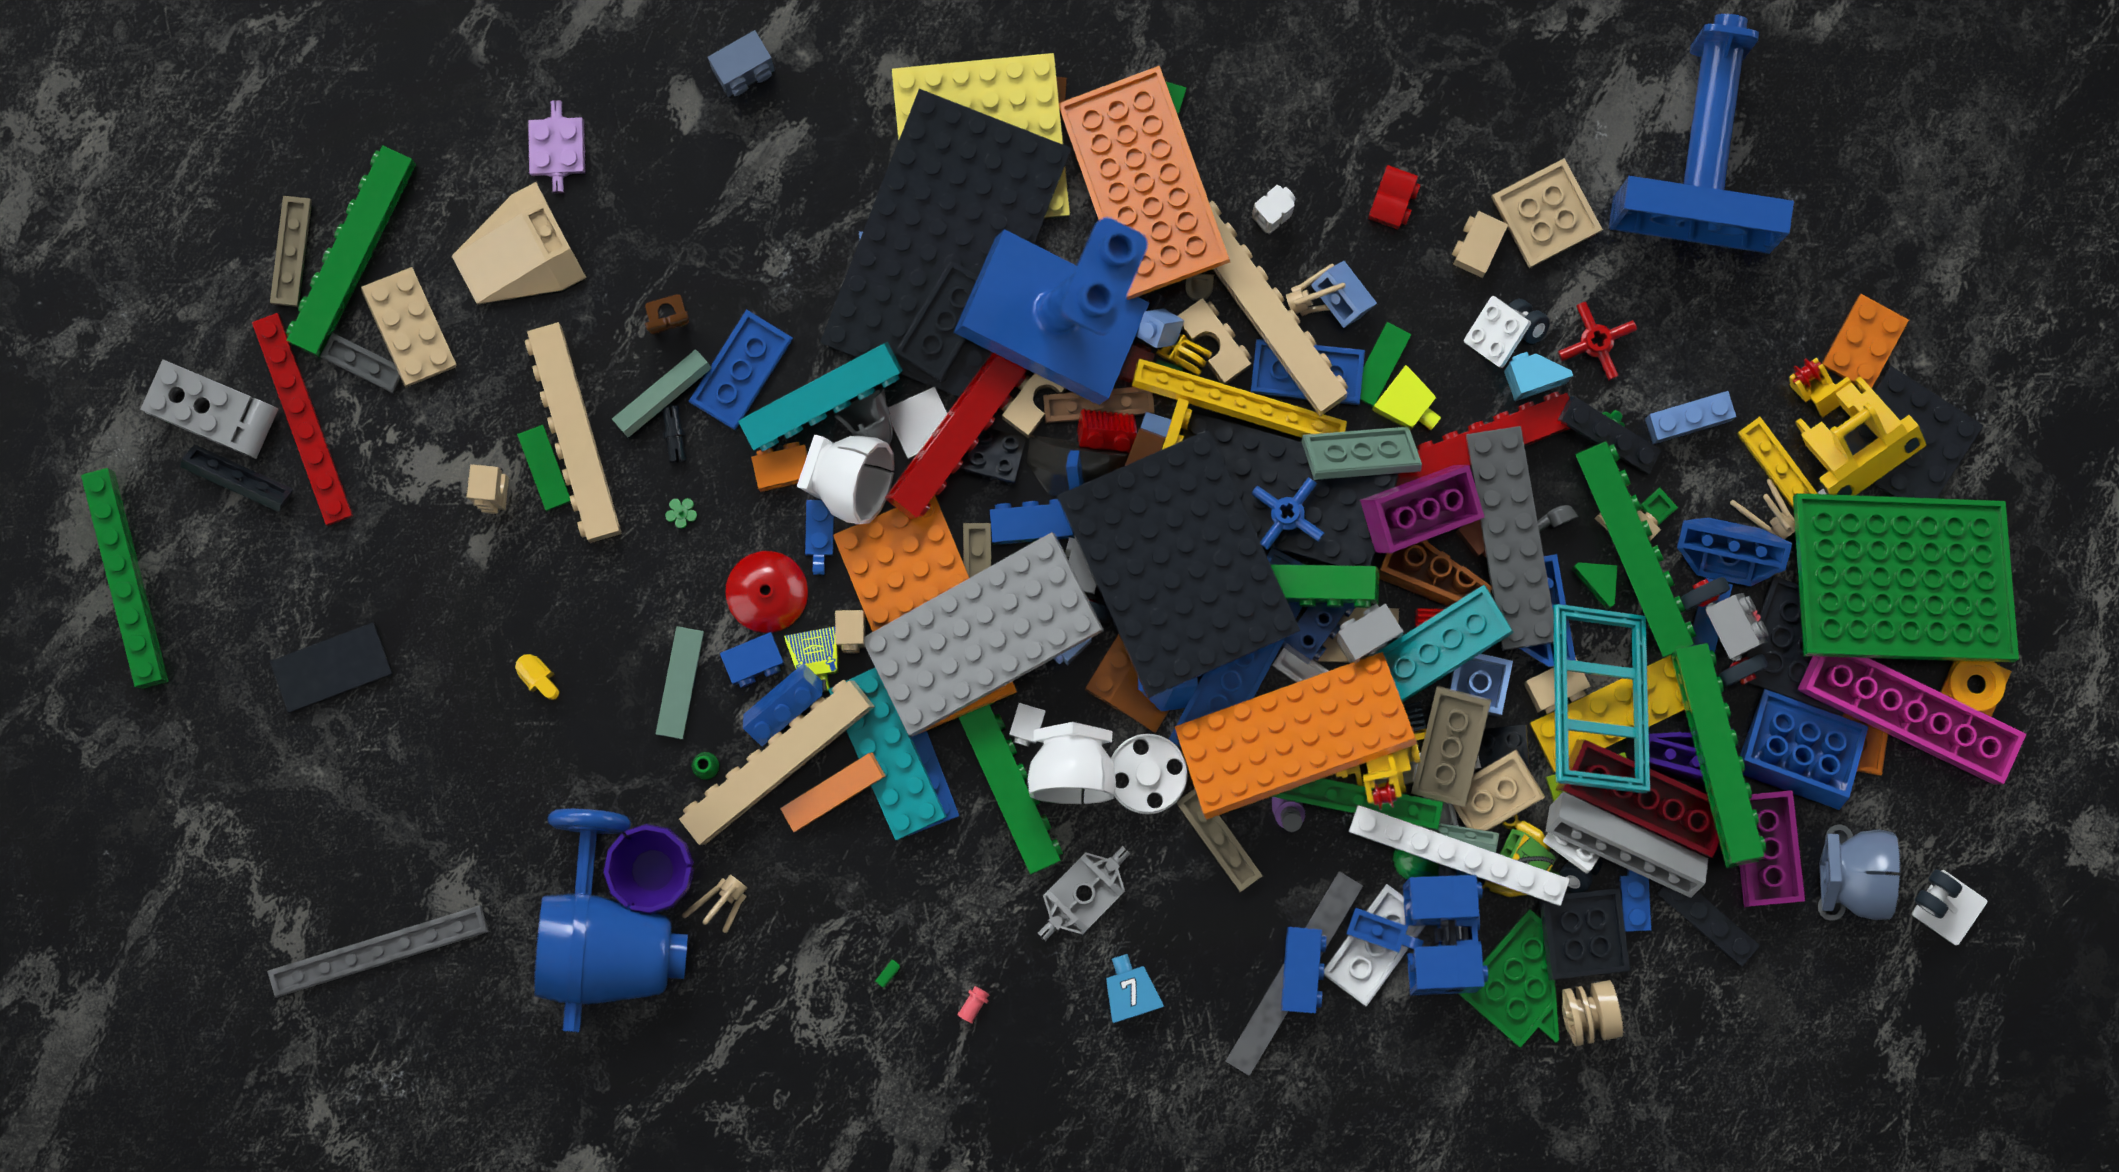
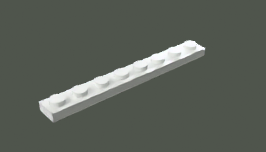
[1349,805,1569,906]

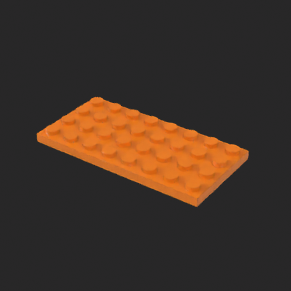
[1059,66,1230,300]
[833,495,1017,735]
[1175,652,1417,820]

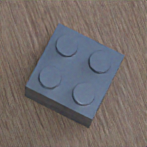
[708,30,775,97]

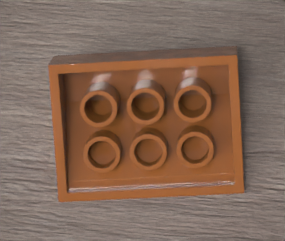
[1085,634,1169,733]

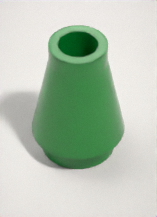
[692,752,719,780]

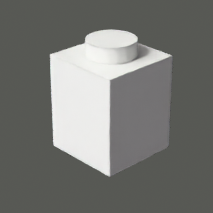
[1009,703,1045,747]

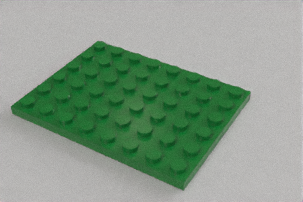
[1793,493,2019,662]

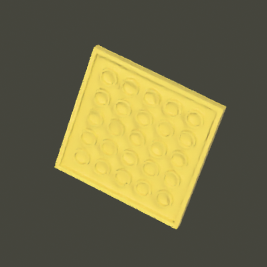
[892,53,1070,218]

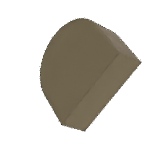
[1185,273,1214,301]

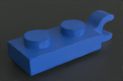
[805,500,834,575]
[1619,869,1651,931]
[1346,908,1424,953]

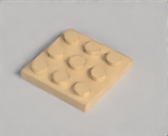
[1492,158,1603,268]

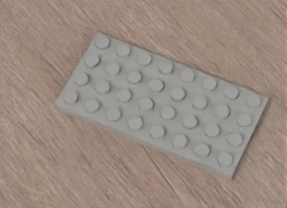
[864,532,1104,736]

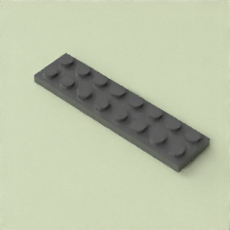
[1466,426,1554,651]

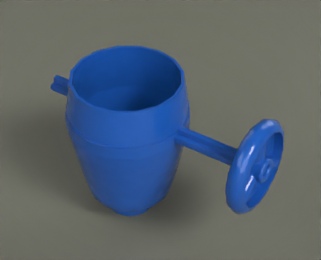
[534,809,688,1032]

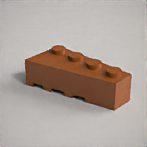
[1379,540,1492,607]

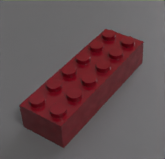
[1556,739,1720,858]

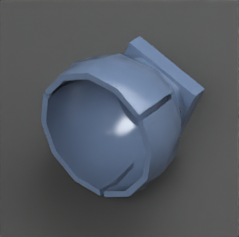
[1819,830,1900,920]

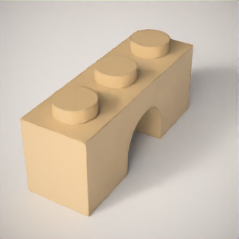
[1178,298,1251,385]
[1001,373,1066,438]
[467,464,509,514]

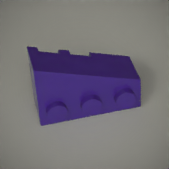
[1649,729,1732,785]

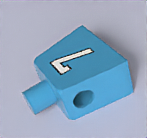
[1106,954,1164,1023]

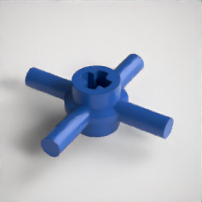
[1251,477,1325,550]

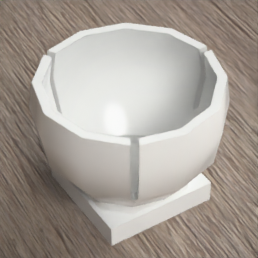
[797,435,894,524]
[1028,722,1116,804]

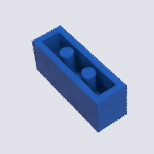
[990,499,1074,545]
[743,663,823,746]
[1281,927,1326,1013]

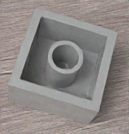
[1337,604,1403,664]

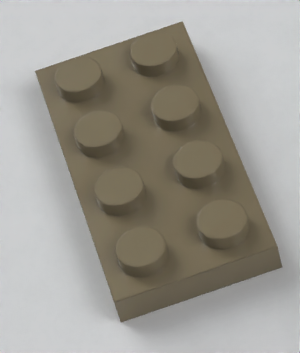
[1411,686,1492,807]

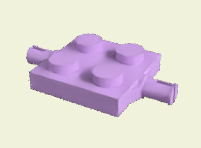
[529,100,585,194]

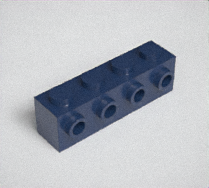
[1282,603,1356,665]

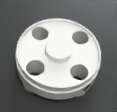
[1111,734,1188,814]

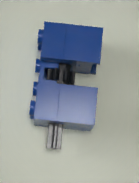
[1403,863,1488,995]

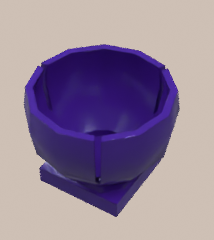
[603,824,694,914]

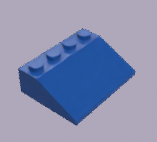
[1740,689,1869,810]

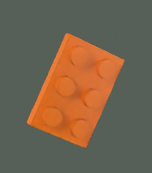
[1822,294,1909,389]

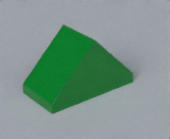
[1571,562,1617,610]

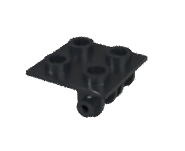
[961,428,1026,484]
[1477,725,1530,772]

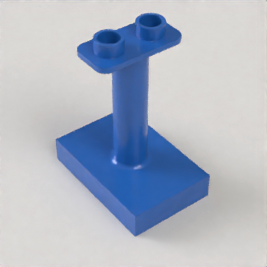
[1609,14,1794,254]
[954,217,1149,405]

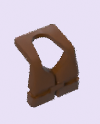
[645,294,689,334]

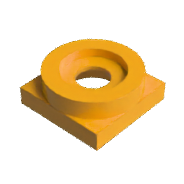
[1940,661,2012,717]

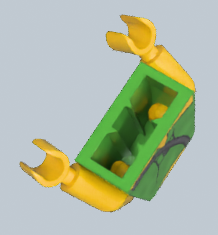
[1482,814,1560,897]

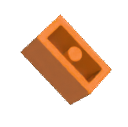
[751,442,808,492]

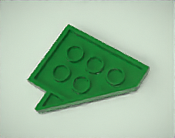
[1458,909,1559,1048]

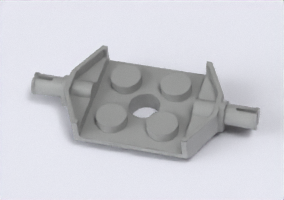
[1038,846,1131,941]

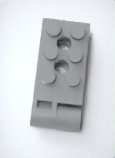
[140,360,278,459]

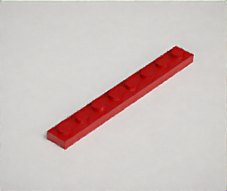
[252,313,353,526]

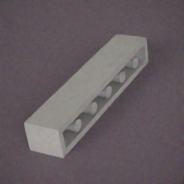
[1546,792,1708,898]

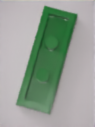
[1360,322,1411,407]
[517,425,571,511]

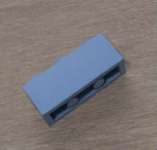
[1645,391,1736,444]

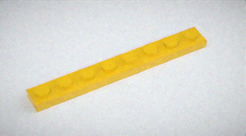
[1132,359,1347,438]

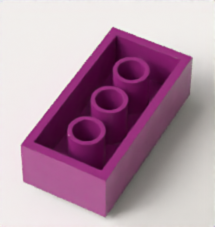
[1360,465,1484,553]
[1740,790,1805,907]

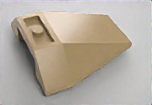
[452,182,586,304]

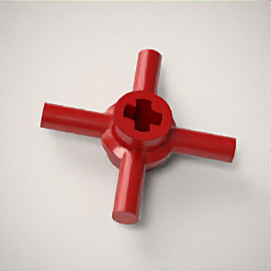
[1558,301,1637,380]

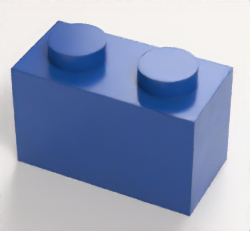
[720,632,785,688]

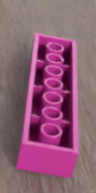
[1798,656,2026,785]

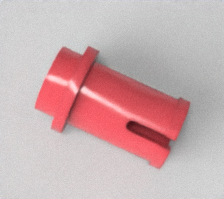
[957,986,989,1023]

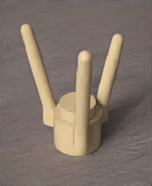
[1286,264,1346,316]
[1730,479,1795,539]
[682,875,747,933]

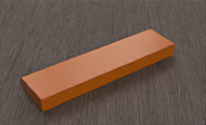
[780,753,886,832]

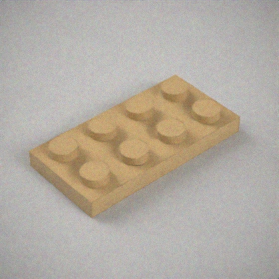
[361,267,456,388]

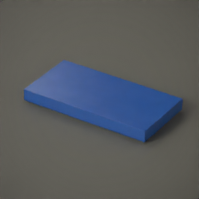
[689,310,793,431]
[1251,339,1365,405]

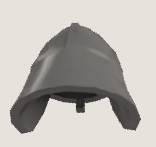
[834,388,893,445]

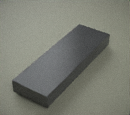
[320,333,401,394]

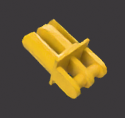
[1156,334,1212,376]
[515,654,559,700]

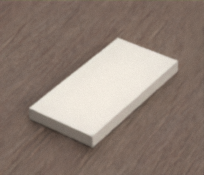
[1324,884,1425,1006]

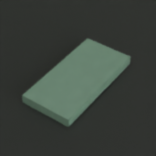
[1302,427,1422,480]

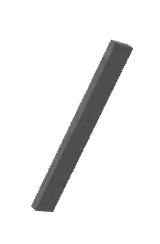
[1226,871,1363,1076]
[268,905,489,997]

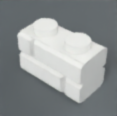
[1252,185,1296,234]

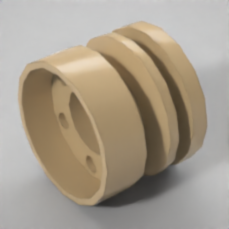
[1562,980,1623,1046]

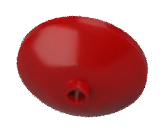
[726,551,808,633]

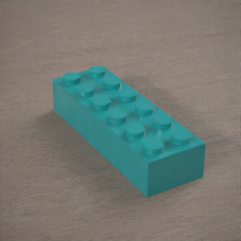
[738,342,903,452]

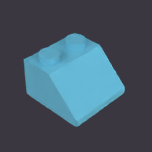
[1504,352,1573,401]

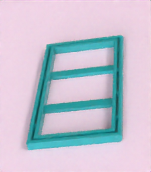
[1553,604,1650,793]

